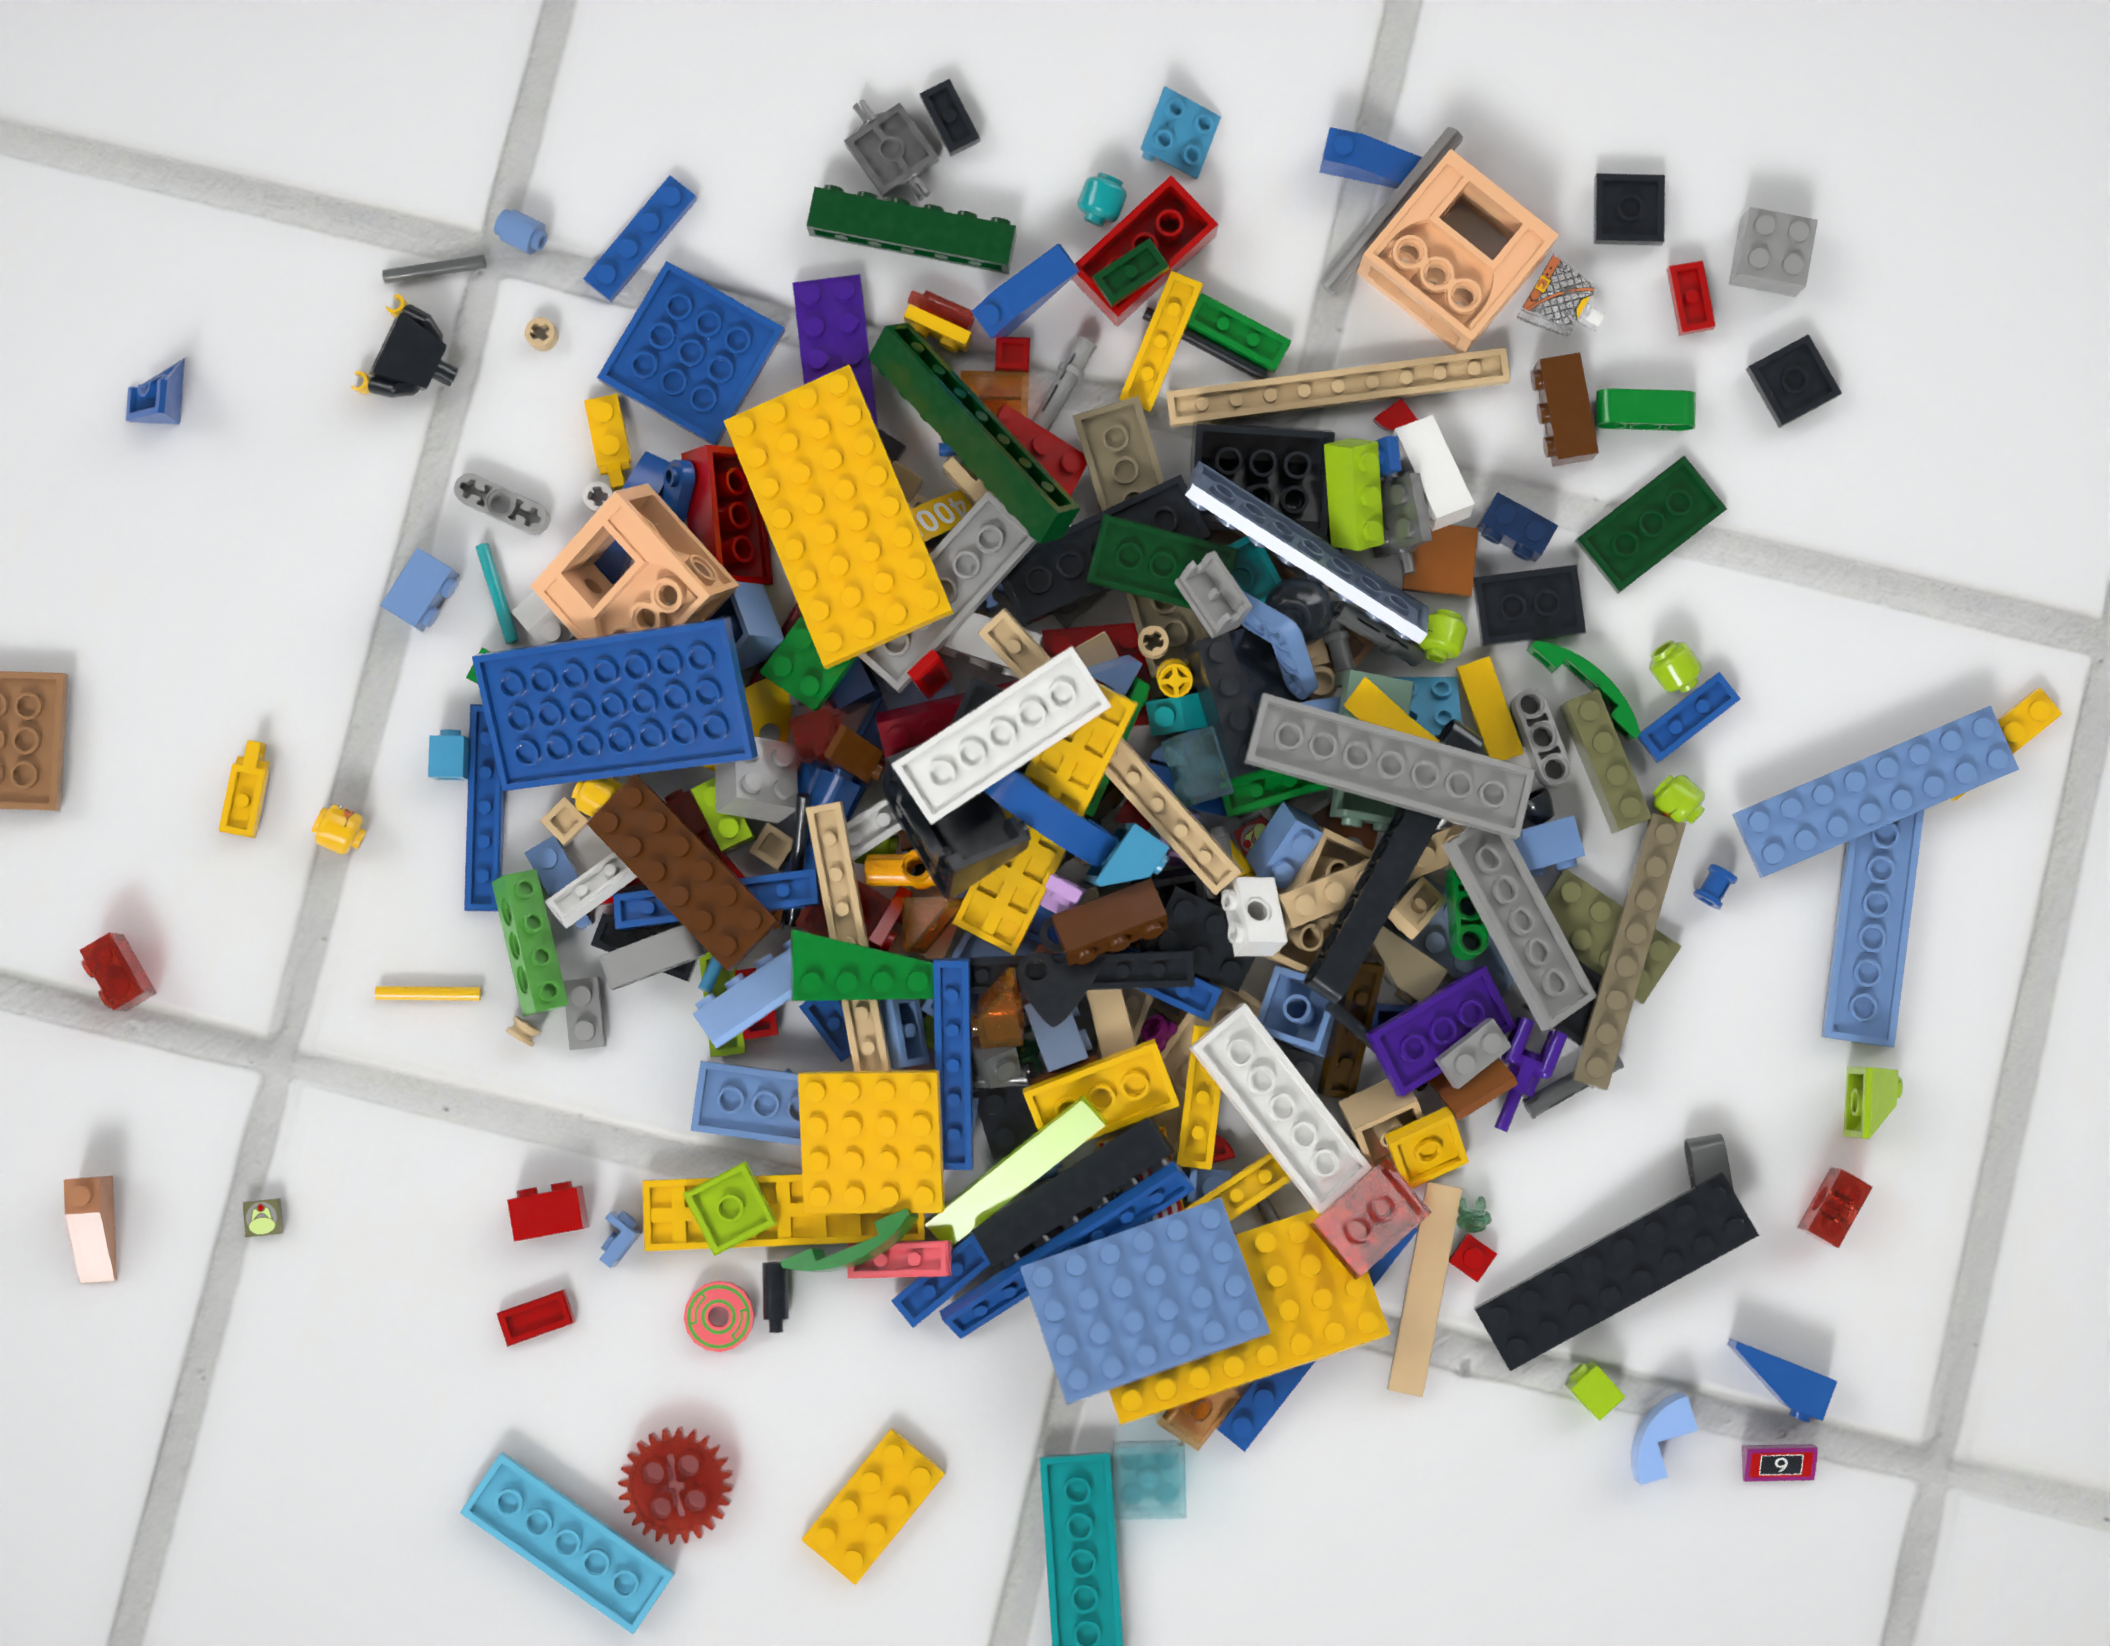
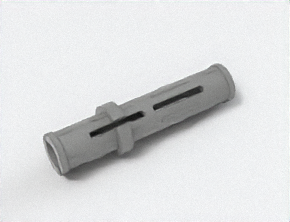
[1032,336,1097,431]

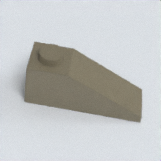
[1369,926,1448,1005]

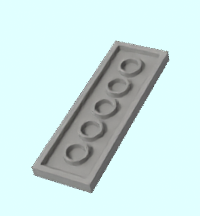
[858,491,1037,694]
[1442,827,1597,1031]

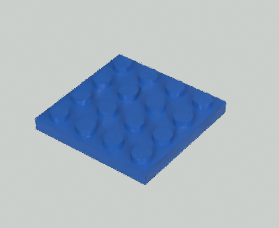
[597,261,785,446]

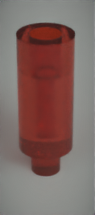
[907,290,975,331]

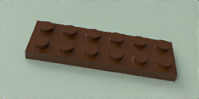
[586,774,780,972]

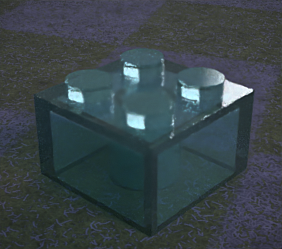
[1113,1440,1186,1520]

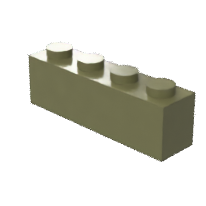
[1559,689,1652,834]

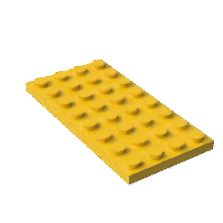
[724,365,954,669]
[1109,1200,1390,1426]

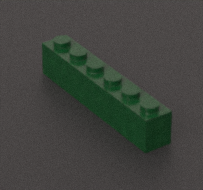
[806,185,1017,274]

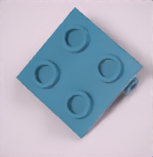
[1140,86,1221,179]
[1392,677,1462,738]

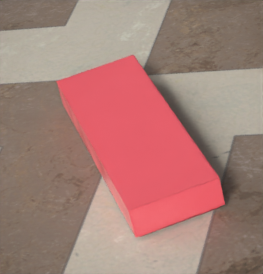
[847,1240,952,1279]

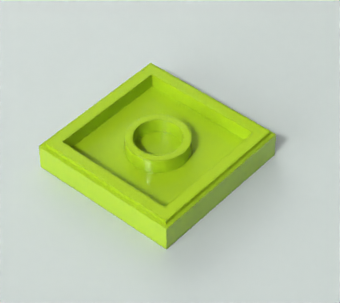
[683,1161,778,1256]

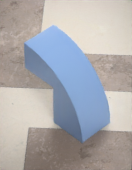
[1631,1392,1698,1485]

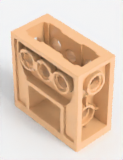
[1357,149,1559,353]
[530,483,740,639]

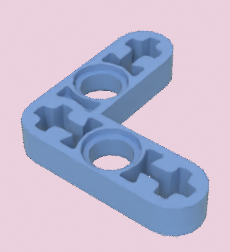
[1241,591,1318,700]

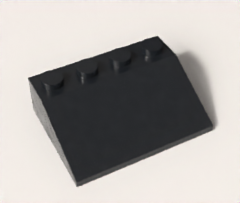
[1190,422,1335,536]
[1184,628,1306,781]

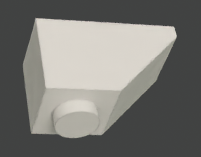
[511,591,577,645]

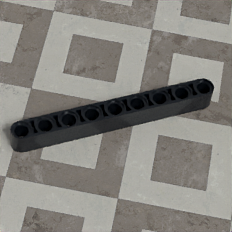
[1303,719,1483,1004]

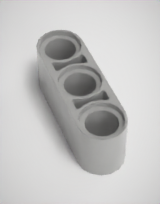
[1510,688,1572,787]
[599,925,706,990]

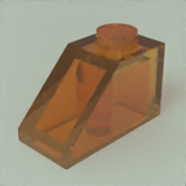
[971,967,1026,1049]

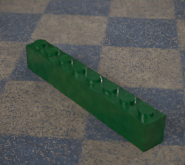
[868,322,1081,544]

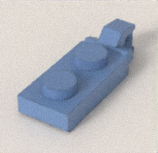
[524,836,594,930]

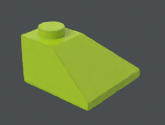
[1843,1067,1903,1139]

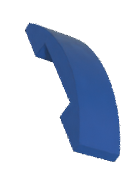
[594,451,670,585]
[983,769,1119,868]

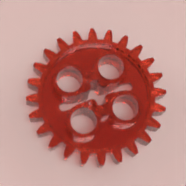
[618,1426,734,1545]

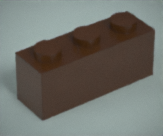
[1530,352,1599,467]
[1052,879,1168,966]

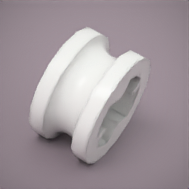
[582,481,614,514]

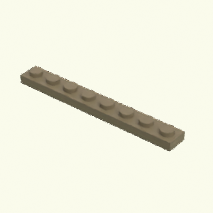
[1571,813,1686,1090]

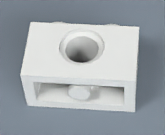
[1221,877,1288,956]

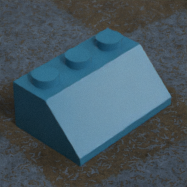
[1082,823,1170,887]

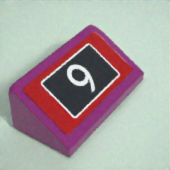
[1741,1444,1818,1482]

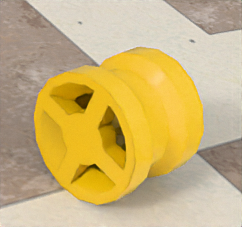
[1156,658,1193,698]

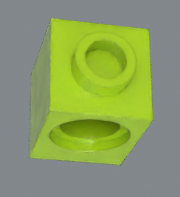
[1565,1361,1626,1421]

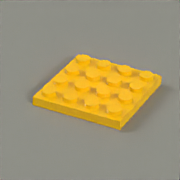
[798,1070,945,1214]

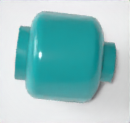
[1077,172,1127,227]

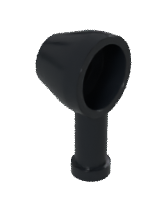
[1525,787,1555,825]

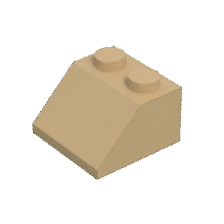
[1338,1079,1423,1173]

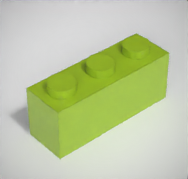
[1324,438,1384,551]

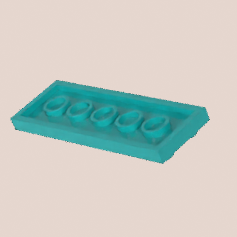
[1040,1451,1123,1646]

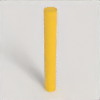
[375,986,482,1001]

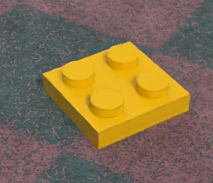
[1384,1106,1469,1191]

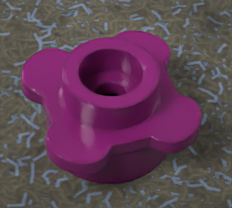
[1141,1014,1178,1052]

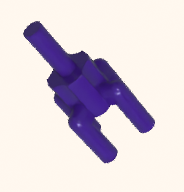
[1494,1017,1568,1132]

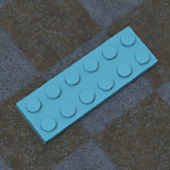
[460,1452,676,1634]

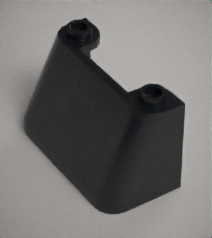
[882,741,1031,899]

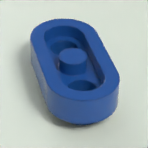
[661,459,695,523]

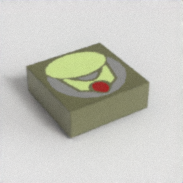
[243,1198,284,1237]

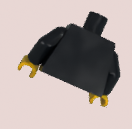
[351,294,458,398]

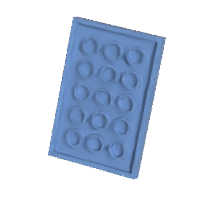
[1020,1198,1270,1405]

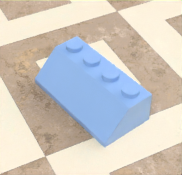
[693,939,791,1049]

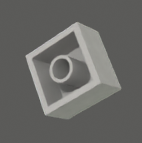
[1729,207,1818,297]
[715,736,798,823]

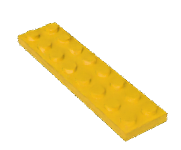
[952,682,1139,955]
[642,1174,926,1251]

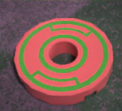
[684,1280,755,1352]

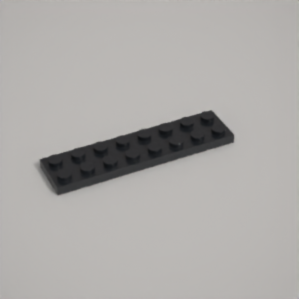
[1474,1172,1759,1371]

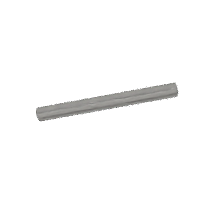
[1321,127,1463,295]

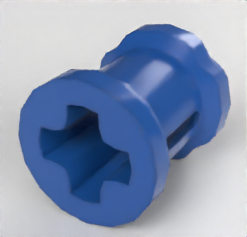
[1693,864,1738,910]

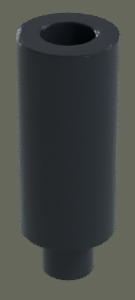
[762,1261,789,1333]

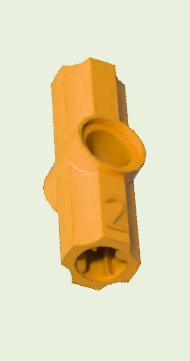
[864,850,936,890]

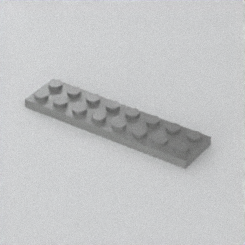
[1244,693,1535,840]

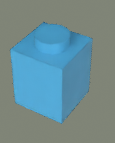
[428,729,469,781]

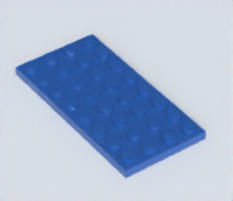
[472,617,758,791]

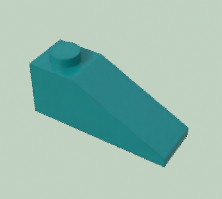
[1145,691,1208,736]

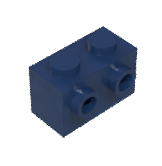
[1476,492,1558,562]

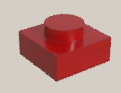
[1449,1233,1497,1283]

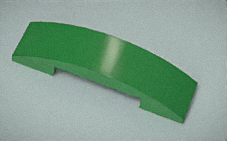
[1526,641,1640,742]
[780,1209,919,1272]

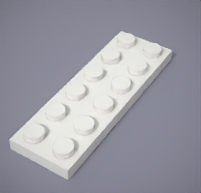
[892,646,1112,824]
[1189,1003,1372,1213]

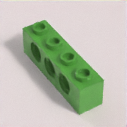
[492,869,569,1017]

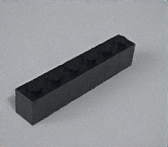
[971,1116,1175,1268]

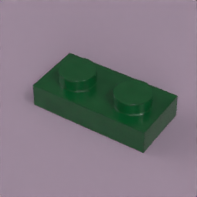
[1092,238,1169,308]

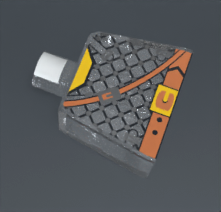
[1516,254,1605,336]

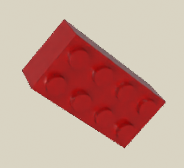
[1071,175,1218,327]

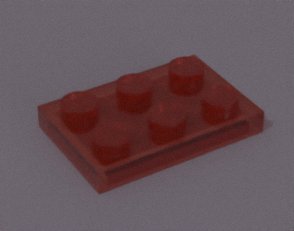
[1309,1158,1432,1280]

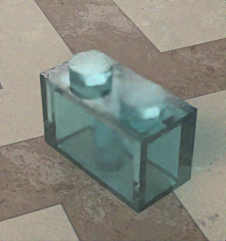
[1161,726,1234,808]

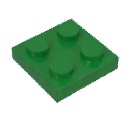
[760,617,858,714]

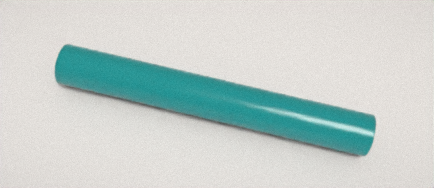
[475,543,519,644]

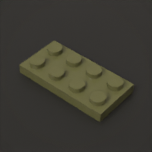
[1544,869,1682,1004]

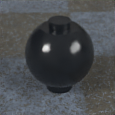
[1264,577,1333,646]

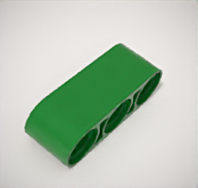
[1596,388,1696,431]
[1445,864,1489,961]

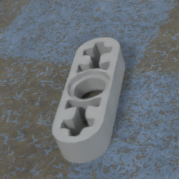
[454,473,550,535]

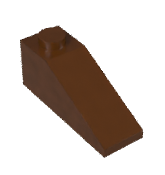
[824,724,886,786]

